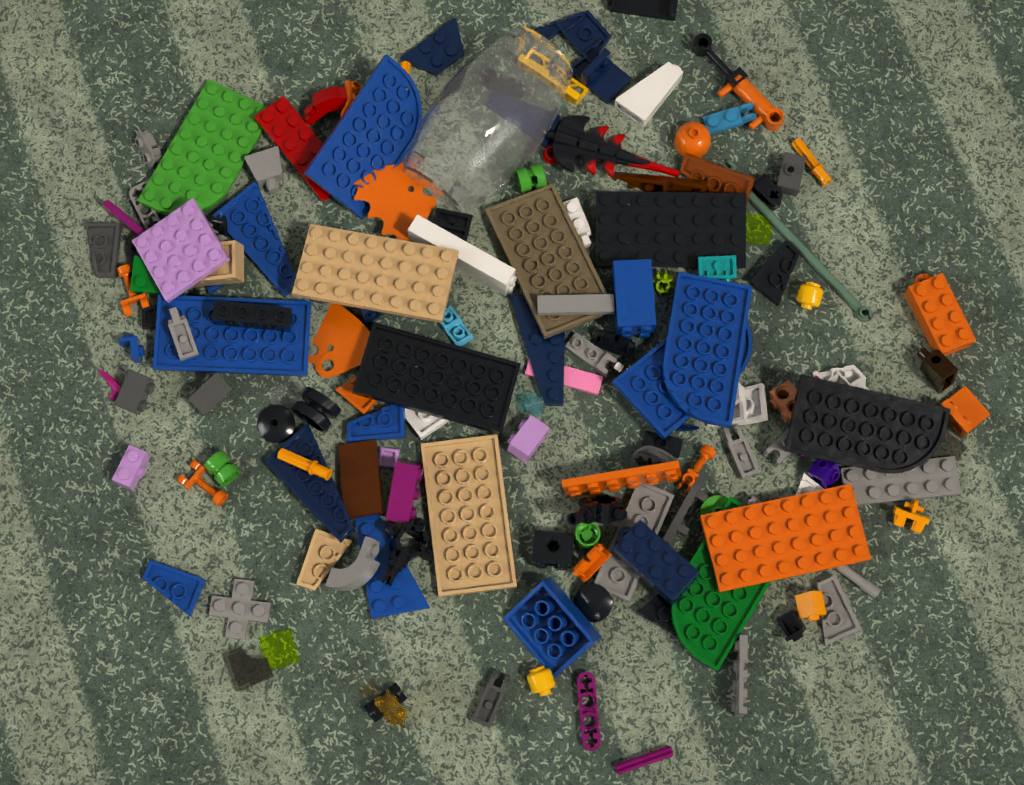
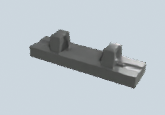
[663,473,708,544]

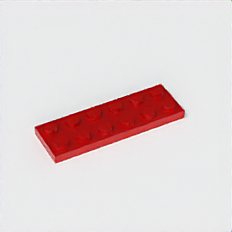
[254,96,332,203]

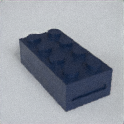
[613,520,699,606]

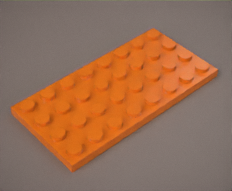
[699,484,871,593]

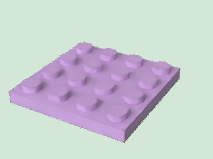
[132,198,231,302]

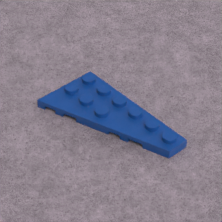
[213,181,295,297]
[355,515,430,619]

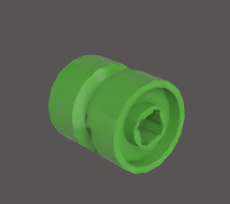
[515,163,547,193]
[204,450,241,487]
[574,522,601,551]

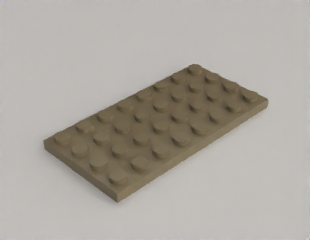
[485,183,607,339]

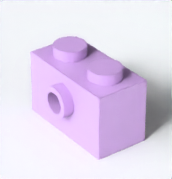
[507,415,550,463]
[112,445,150,492]

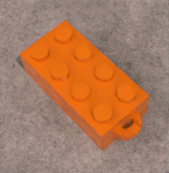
[904,273,976,356]

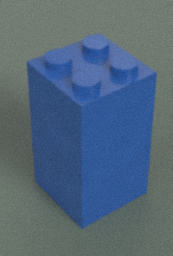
[611,259,656,339]

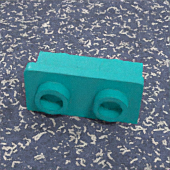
[697,255,737,282]

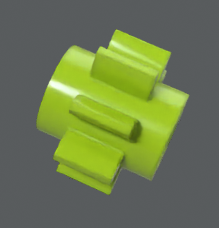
[653,270,675,294]

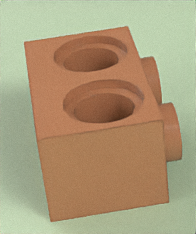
[769,380,797,423]

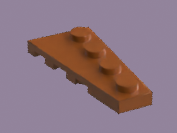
[680,153,756,207]

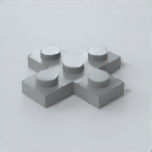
[209,579,271,640]

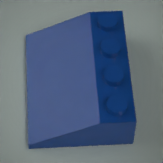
[503,577,602,679]

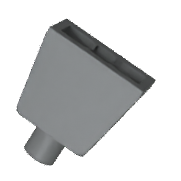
[244,146,284,193]

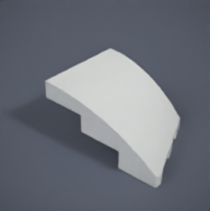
[813,365,869,390]
[707,382,768,426]

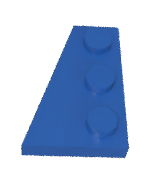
[347,405,406,443]

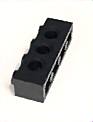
[212,300,293,332]

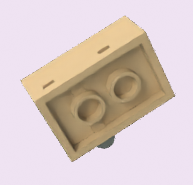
[191,234,244,288]

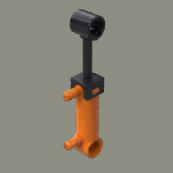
[692,33,784,131]

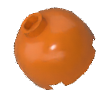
[674,121,711,158]

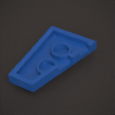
[143,560,206,617]

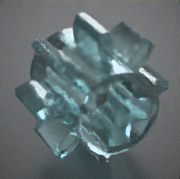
[523,392,545,417]

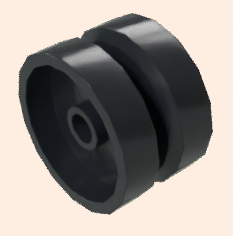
[291,387,341,433]

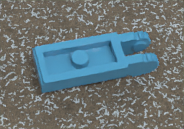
[703,103,757,135]

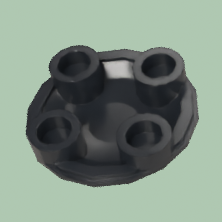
[574,582,613,622]

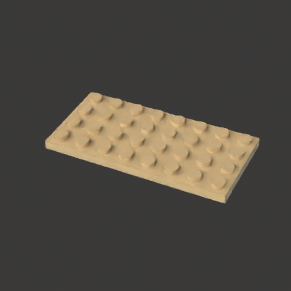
[292,224,459,323]
[421,434,517,597]

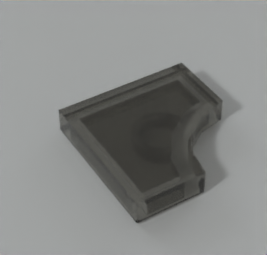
[223,647,274,692]

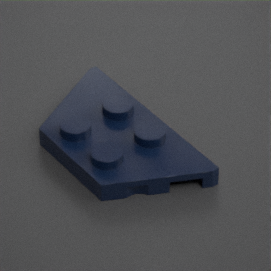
[400,18,464,76]

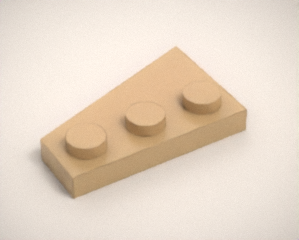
[296,529,353,591]

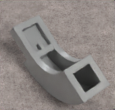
[325,536,380,591]

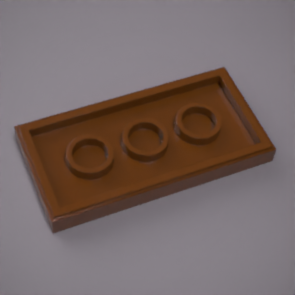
[338,439,384,519]

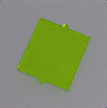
[746,213,773,246]
[259,628,300,671]

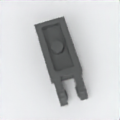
[472,669,511,728]

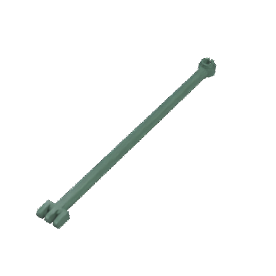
[722,159,872,322]

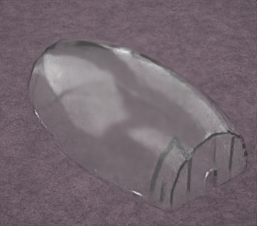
[402,25,573,214]

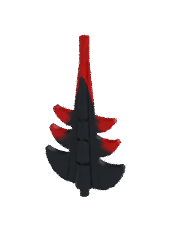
[545,115,680,178]

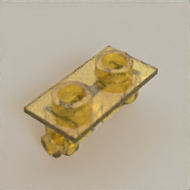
[375,689,407,728]

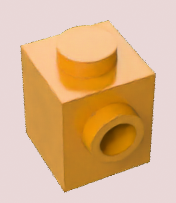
[795,591,827,622]

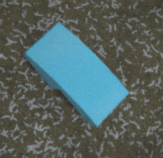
[440,305,473,347]

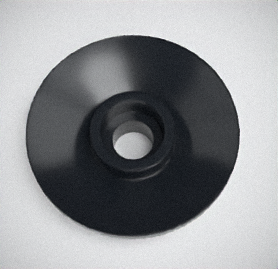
[257,405,295,443]

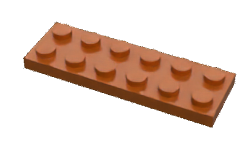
[561,460,682,498]

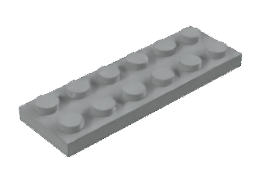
[840,456,962,506]
[594,484,675,602]

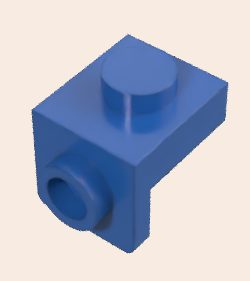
[118,334,145,363]

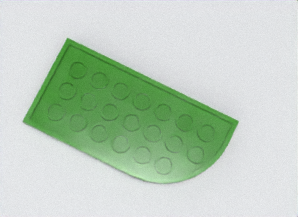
[137,79,268,215]

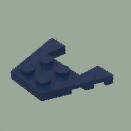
[535,10,611,82]

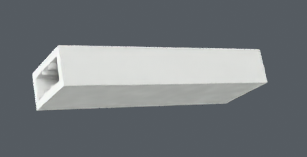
[408,214,517,296]

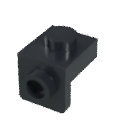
[776,608,807,642]

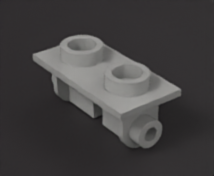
[135,130,163,170]

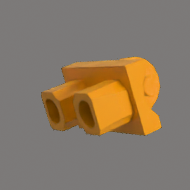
[893,499,930,533]

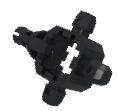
[567,494,627,526]
[380,517,434,586]

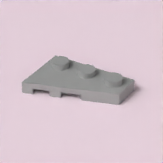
[817,575,861,646]

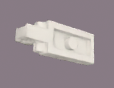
[563,198,592,248]

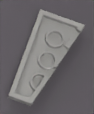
[731,635,748,717]

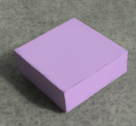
[379,447,400,469]

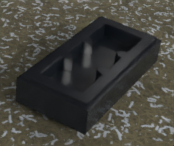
[642,430,683,459]

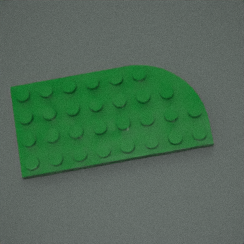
[671,496,771,672]

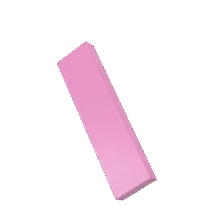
[525,359,603,395]

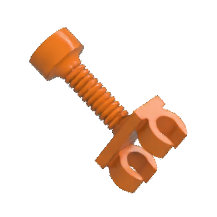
[116,264,150,317]
[678,444,716,494]
[176,459,228,507]

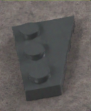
[84,223,122,278]

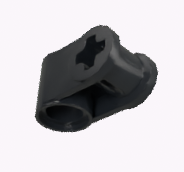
[752,173,783,210]

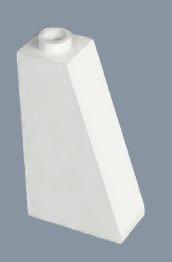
[614,62,683,127]

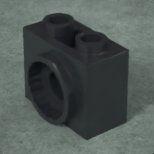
[532,530,574,570]

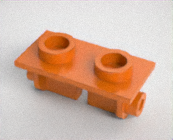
[572,543,611,583]

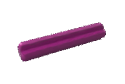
[615,746,673,775]

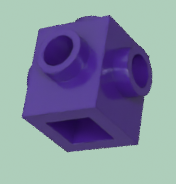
[808,459,841,489]

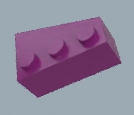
[385,459,423,523]

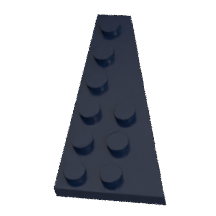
[509,294,565,406]
[264,423,355,543]

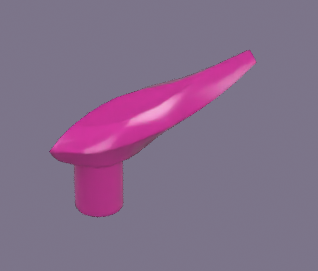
[98,369,122,401]

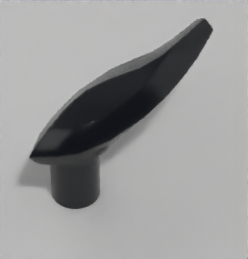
[211,215,227,237]

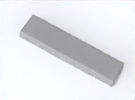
[537,294,614,316]

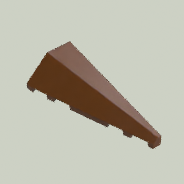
[613,172,708,193]

